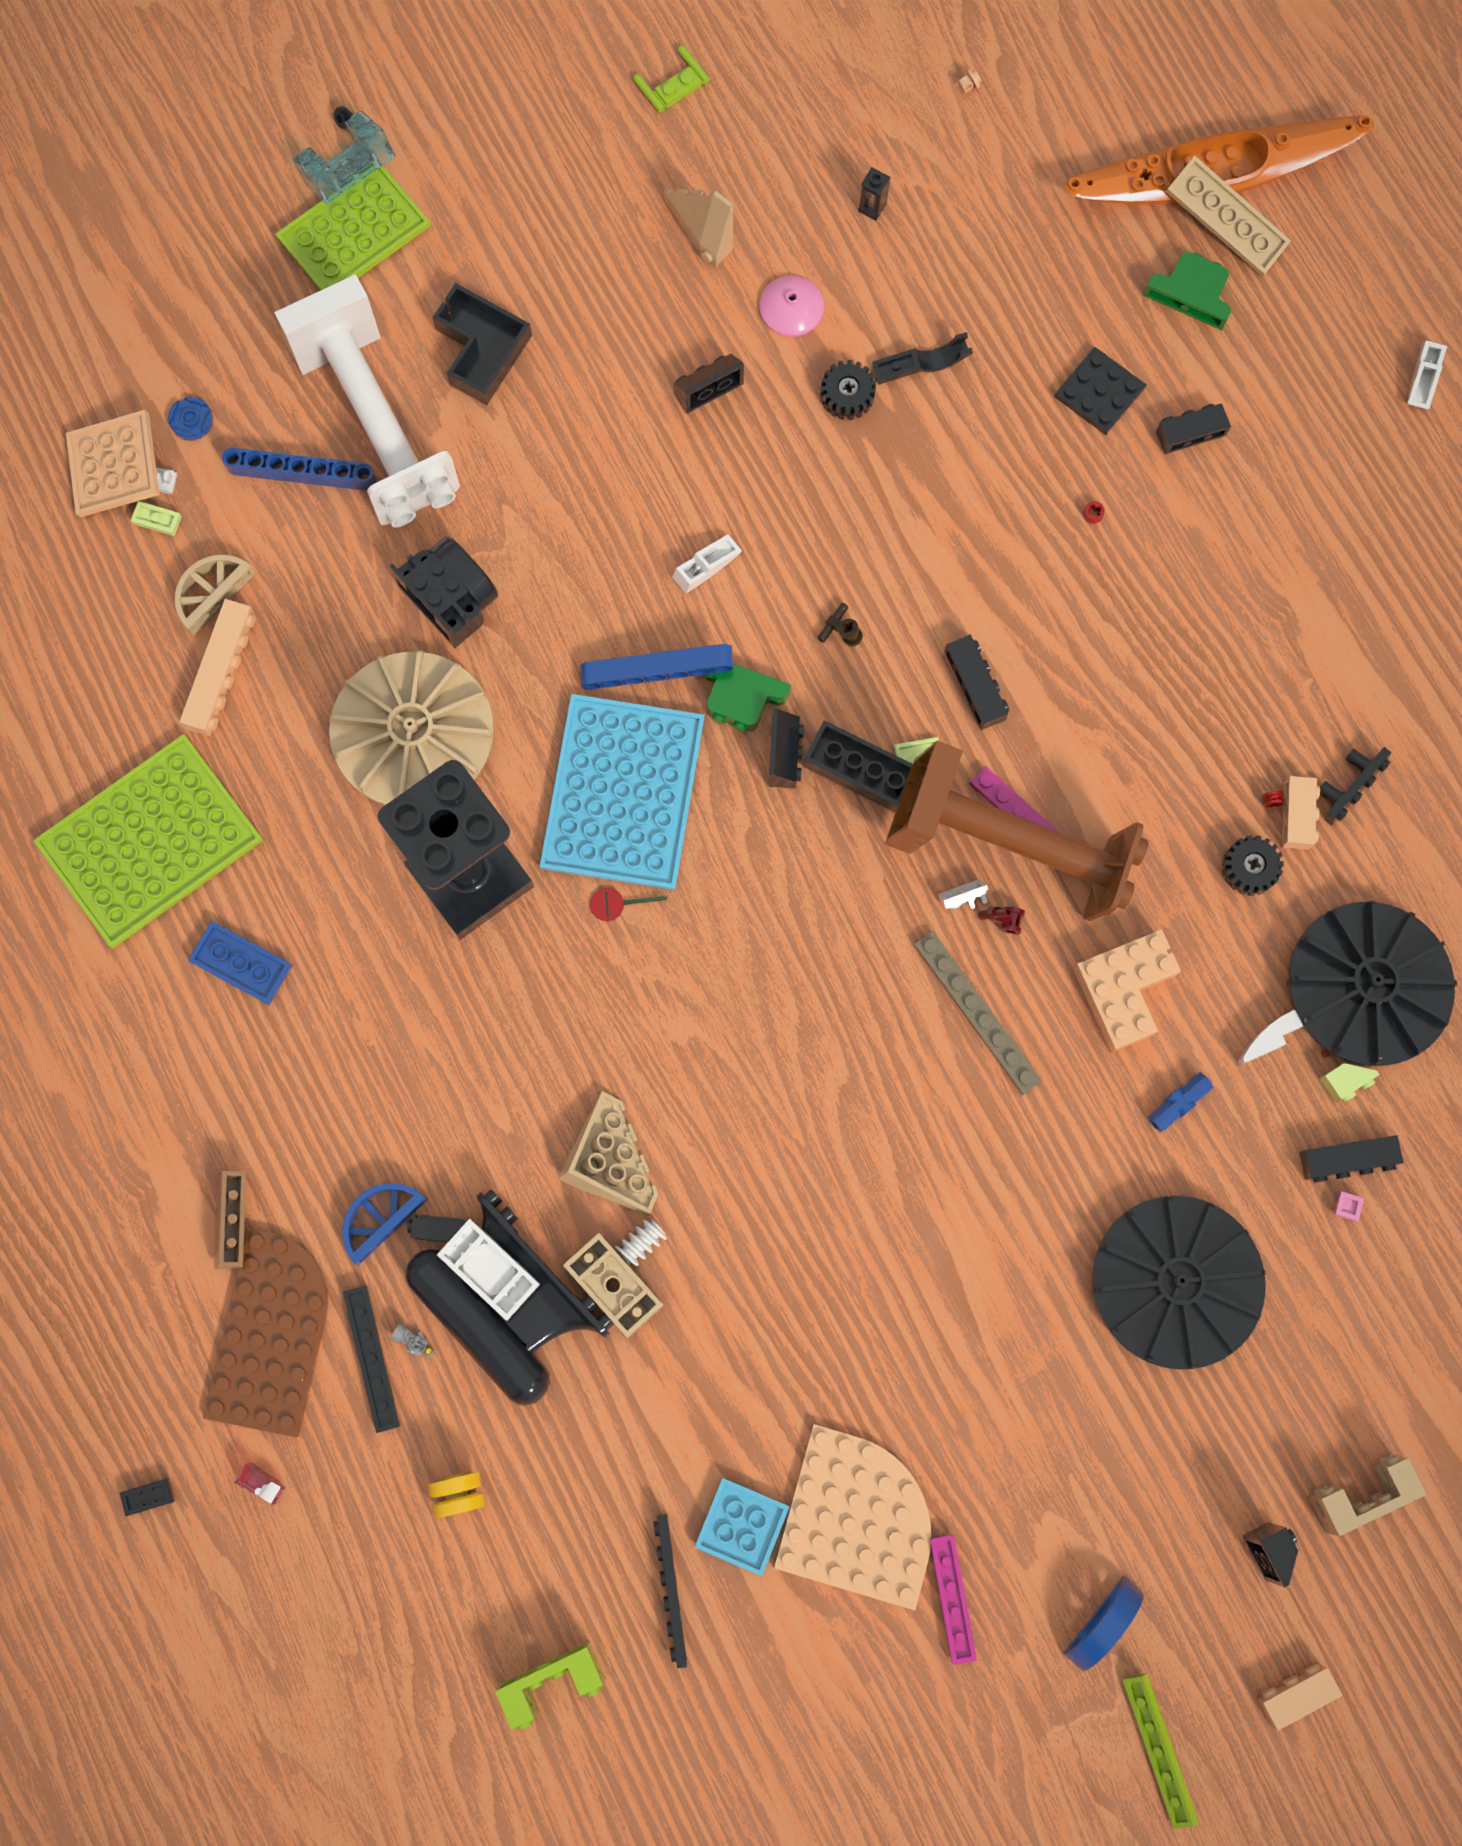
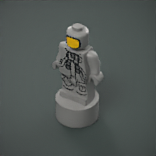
[390,1322,434,1357]

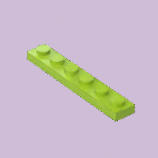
[1123,1673,1199,1829]

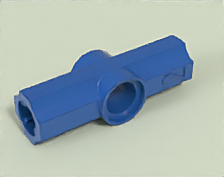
[1147,1072,1214,1133]

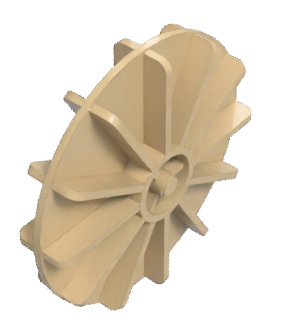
[329,650,494,805]

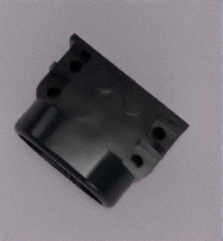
[389,536,498,649]

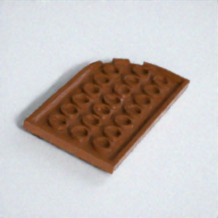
[203,1228,328,1438]

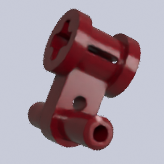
[978,907,1025,935]

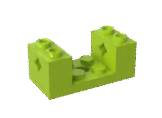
[495,1641,606,1730]

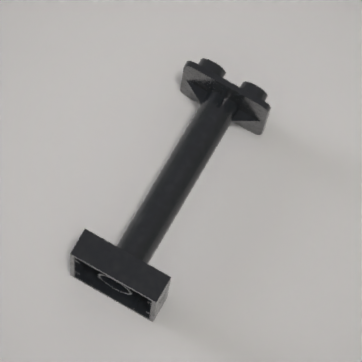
[378,760,534,940]

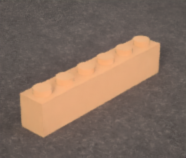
[179,599,256,736]

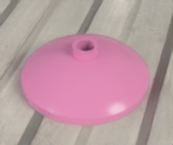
[759,275,824,337]

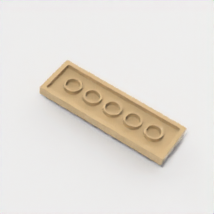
[1165,155,1291,276]

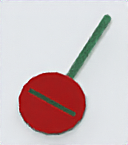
[590,888,667,921]

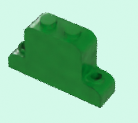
[1143,252,1231,331]
[704,663,791,732]

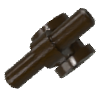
[817,603,863,646]

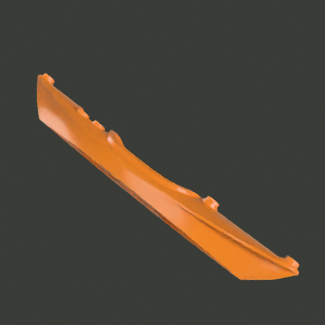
[1064,115,1374,205]

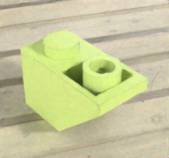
[1319,1063,1380,1102]

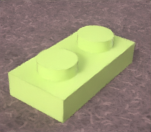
[131,501,182,536]

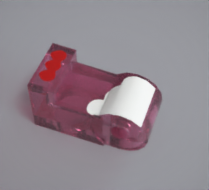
[234,1462,286,1505]

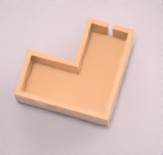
[1073,929,1181,1053]

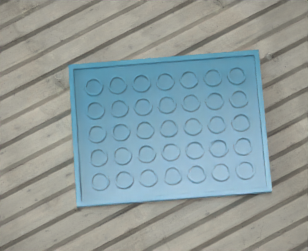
[540,694,705,890]

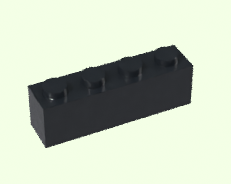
[944,634,1009,730]
[1299,1135,1404,1183]

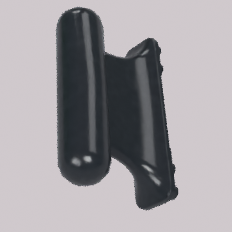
[405,1189,614,1406]

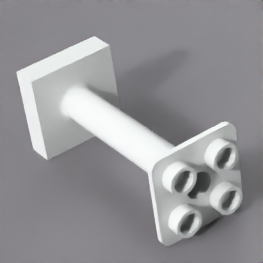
[274,274,460,527]

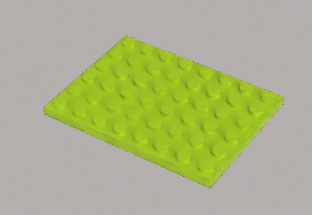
[33,734,264,949]

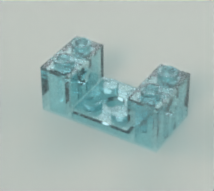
[293,110,395,204]

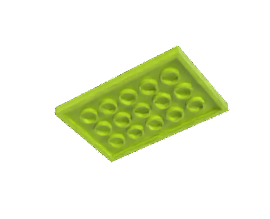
[275,161,431,291]

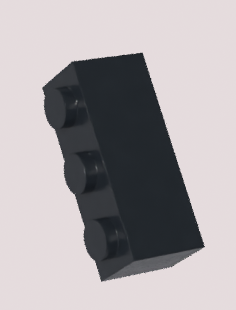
[1156,403,1231,454]

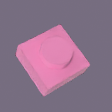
[1333,1191,1364,1222]

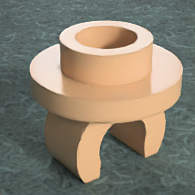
[959,69,982,93]

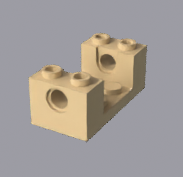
[563,1233,664,1338]
[1308,1454,1427,1536]

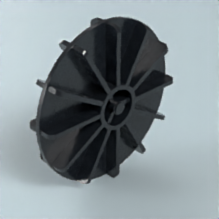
[1287,901,1457,1067]
[1092,1196,1266,1370]

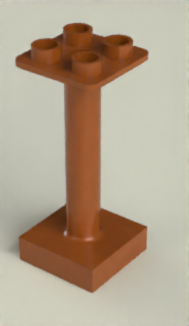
[885,740,1149,921]

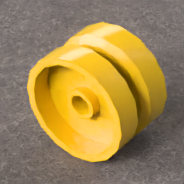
[427,1471,486,1519]

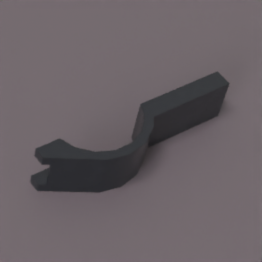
[872,332,973,385]

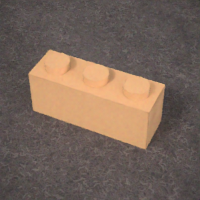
[1282,776,1320,850]
[1257,1664,1343,1731]

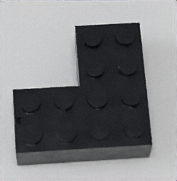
[432,283,532,405]

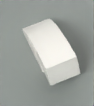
[1407,340,1447,410]
[672,534,742,594]
[1237,1009,1303,1066]

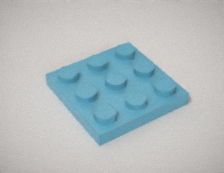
[694,1477,790,1576]

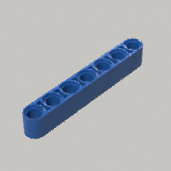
[222,448,376,491]
[580,644,733,690]

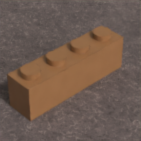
[214,1171,246,1269]

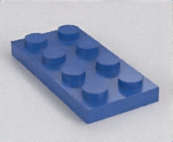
[188,921,293,1005]

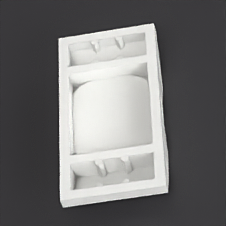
[437,1219,540,1321]

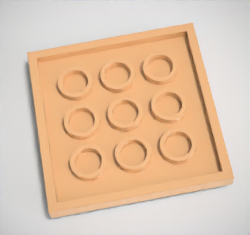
[66,410,160,517]

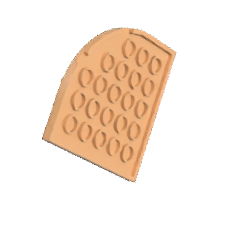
[774,1424,931,1610]

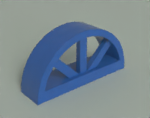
[342,1183,428,1266]
[1063,1577,1144,1671]

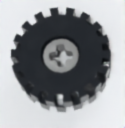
[820,360,876,420]
[1222,835,1284,896]

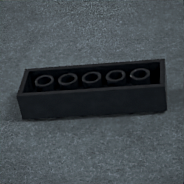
[803,720,912,812]

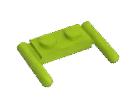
[633,45,710,113]

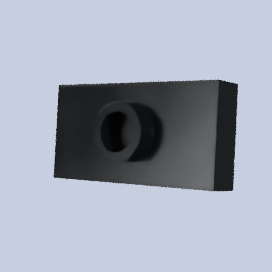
[120,1478,175,1517]

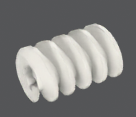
[614,1216,667,1266]

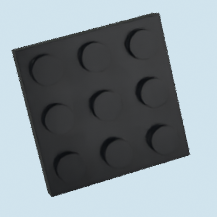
[1054,347,1147,435]

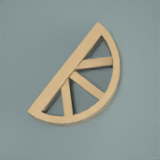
[175,555,256,636]

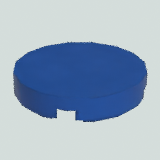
[168,397,213,441]

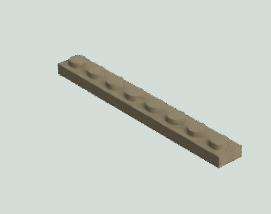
[914,931,1042,1095]

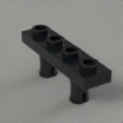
[1320,747,1391,825]

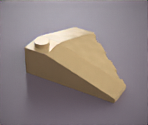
[664,188,733,267]
[558,1091,658,1215]

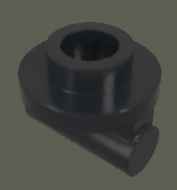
[334,106,360,129]

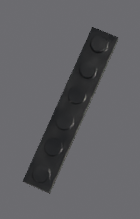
[343,1285,401,1433]
[653,1514,687,1669]

